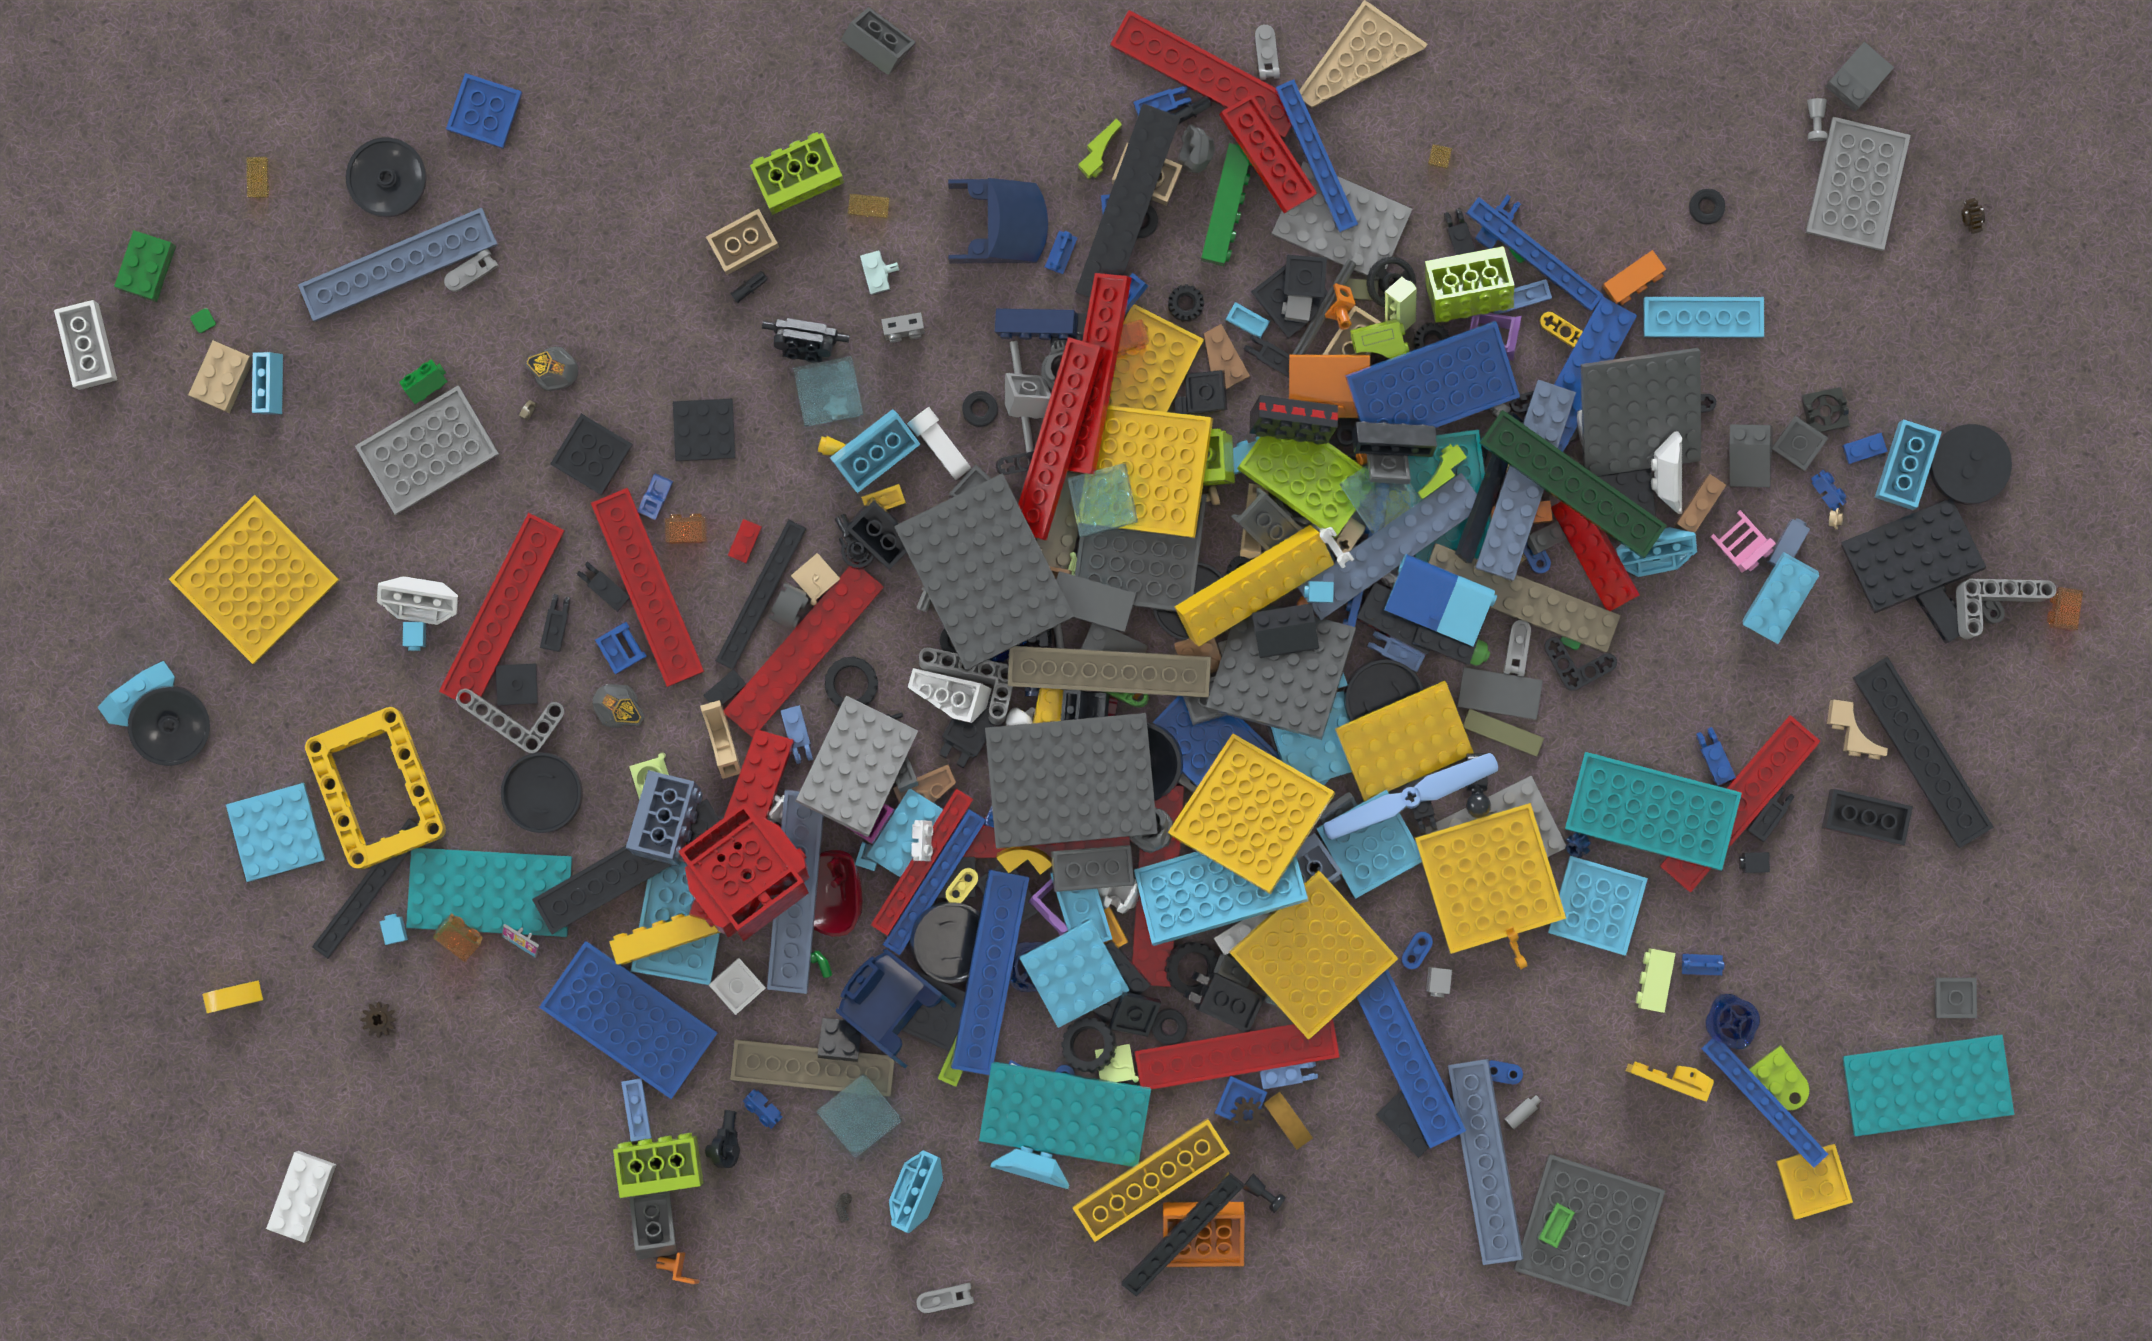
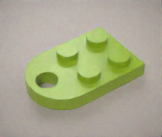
[1749,1046,1809,1110]

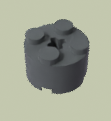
[768,582,809,629]

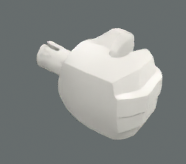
[1098,879,1140,914]

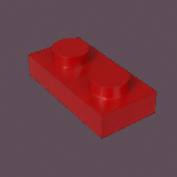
[728,519,762,564]

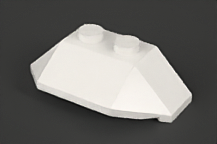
[1651,431,1682,514]
[377,577,458,625]

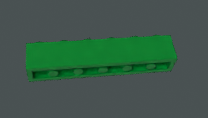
[1201,143,1252,266]

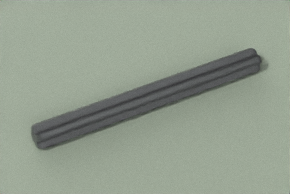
[1292,259,1356,355]

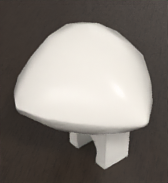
[1006,707,1035,726]

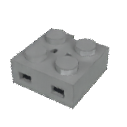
[881,312,925,343]

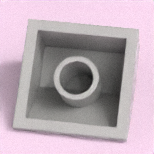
[1005,373,1051,419]

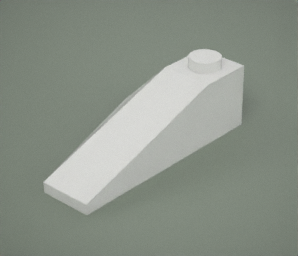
[908,668,992,723]

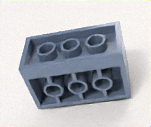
[626,770,703,866]
[1270,833,1343,913]

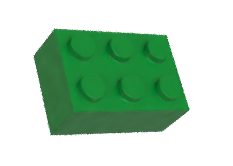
[114,230,176,302]

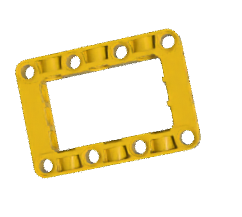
[305,707,446,870]

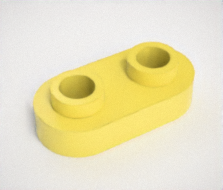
[946,868,978,903]

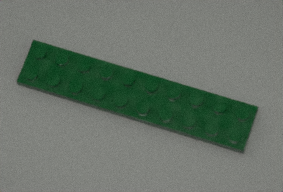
[1479,410,1667,559]

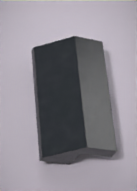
[1061,690,1110,721]

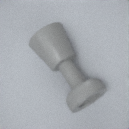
[1807,98,1828,141]

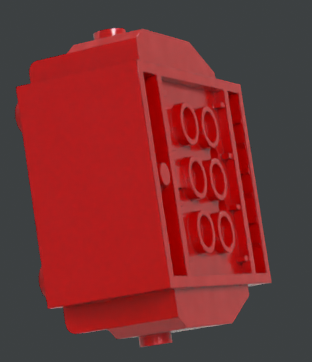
[678,804,810,942]

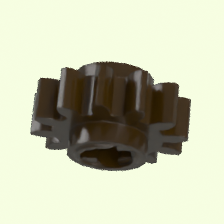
[1961,198,1985,234]
[360,1002,398,1038]
[1230,1097,1266,1133]

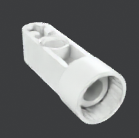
[907,407,971,480]

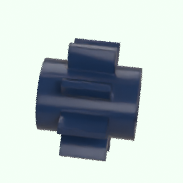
[1565,832,1591,858]

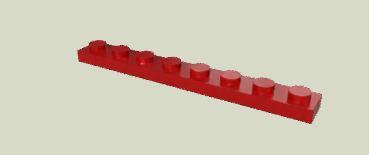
[871,789,974,936]

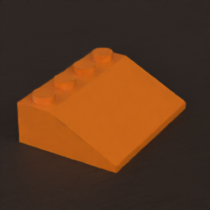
[1289,355,1370,418]
[1163,1202,1245,1267]

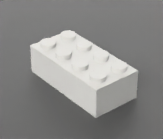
[54,300,117,390]
[266,1151,336,1243]

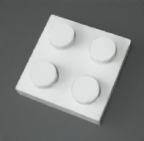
[708,958,765,1015]

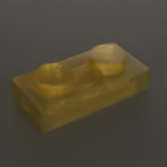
[247,157,269,198]
[848,194,890,219]

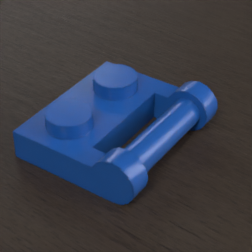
[595,622,647,674]

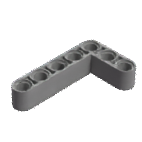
[1956,579,2056,640]
[919,648,1013,725]
[456,689,564,753]

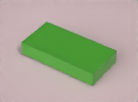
[1538,1202,1575,1248]

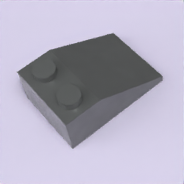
[1825,42,1894,112]
[1729,424,1773,488]
[1081,623,1148,653]
[629,1191,678,1260]

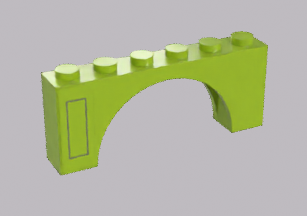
[1350,319,1409,359]

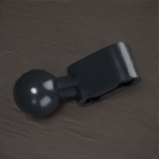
[1466,753,1491,818]

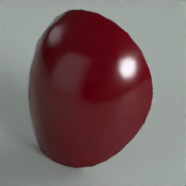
[814,850,863,937]

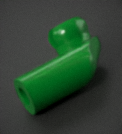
[811,951,832,978]

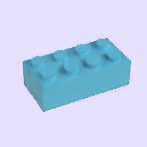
[830,409,920,493]
[1874,419,1942,510]
[1743,552,1819,644]

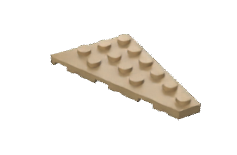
[1299,0,1427,108]

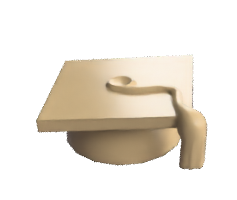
[791,553,840,606]

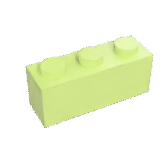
[1385,277,1417,331]
[1636,949,1675,1013]

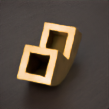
[1264,1092,1313,1150]

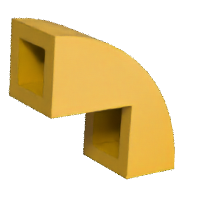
[996,846,1052,874]
[203,980,263,1013]

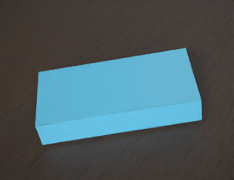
[1226,302,1270,339]

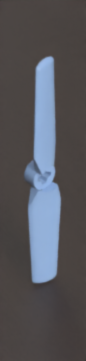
[1324,753,1498,840]

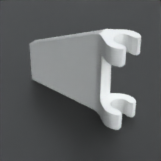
[1311,524,1354,568]

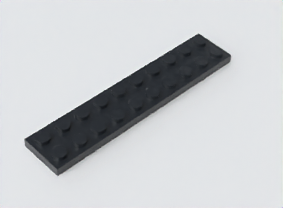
[1075,103,1181,297]
[1852,656,1994,848]
[532,799,720,934]

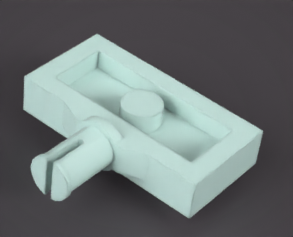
[860,251,899,295]

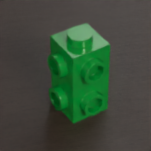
[399,359,448,404]

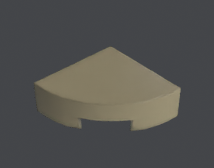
[519,400,537,421]

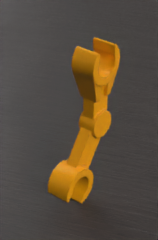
[1505,926,1528,970]

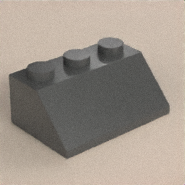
[841,7,916,75]

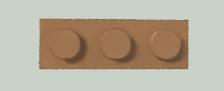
[1674,474,1726,533]

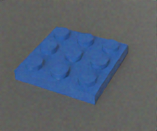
[446,73,522,149]

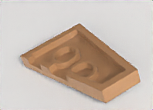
[1204,324,1250,389]
[893,765,956,804]

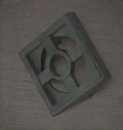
[1801,387,1850,432]

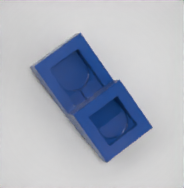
[638,473,674,520]

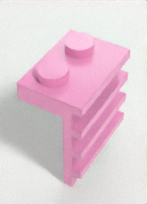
[1711,510,1776,572]

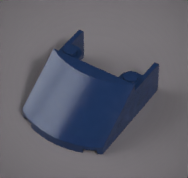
[948,178,1048,264]
[836,949,956,1069]

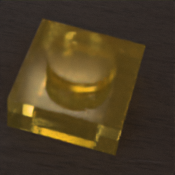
[1428,144,1452,169]

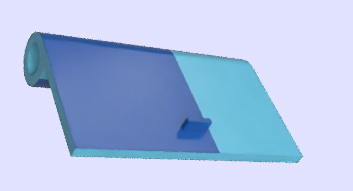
[1384,554,1497,646]

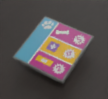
[502,924,539,958]

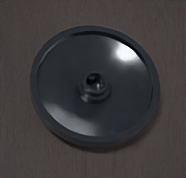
[346,137,427,218]
[128,685,210,766]
[1147,722,1183,801]

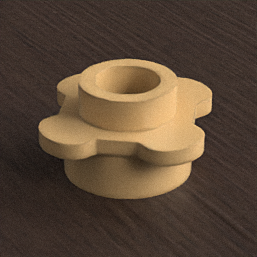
[1829,508,1843,530]

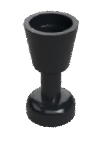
[1242,1173,1286,1213]

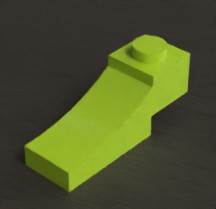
[1078,119,1122,179]
[1416,444,1467,500]

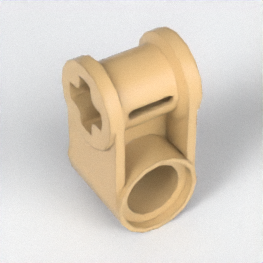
[1333,517,1365,553]

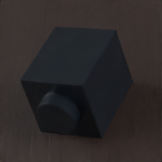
[1739,852,1770,873]

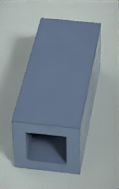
[1766,519,1810,566]

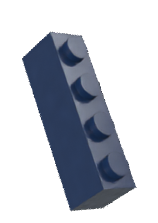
[995,308,1078,341]

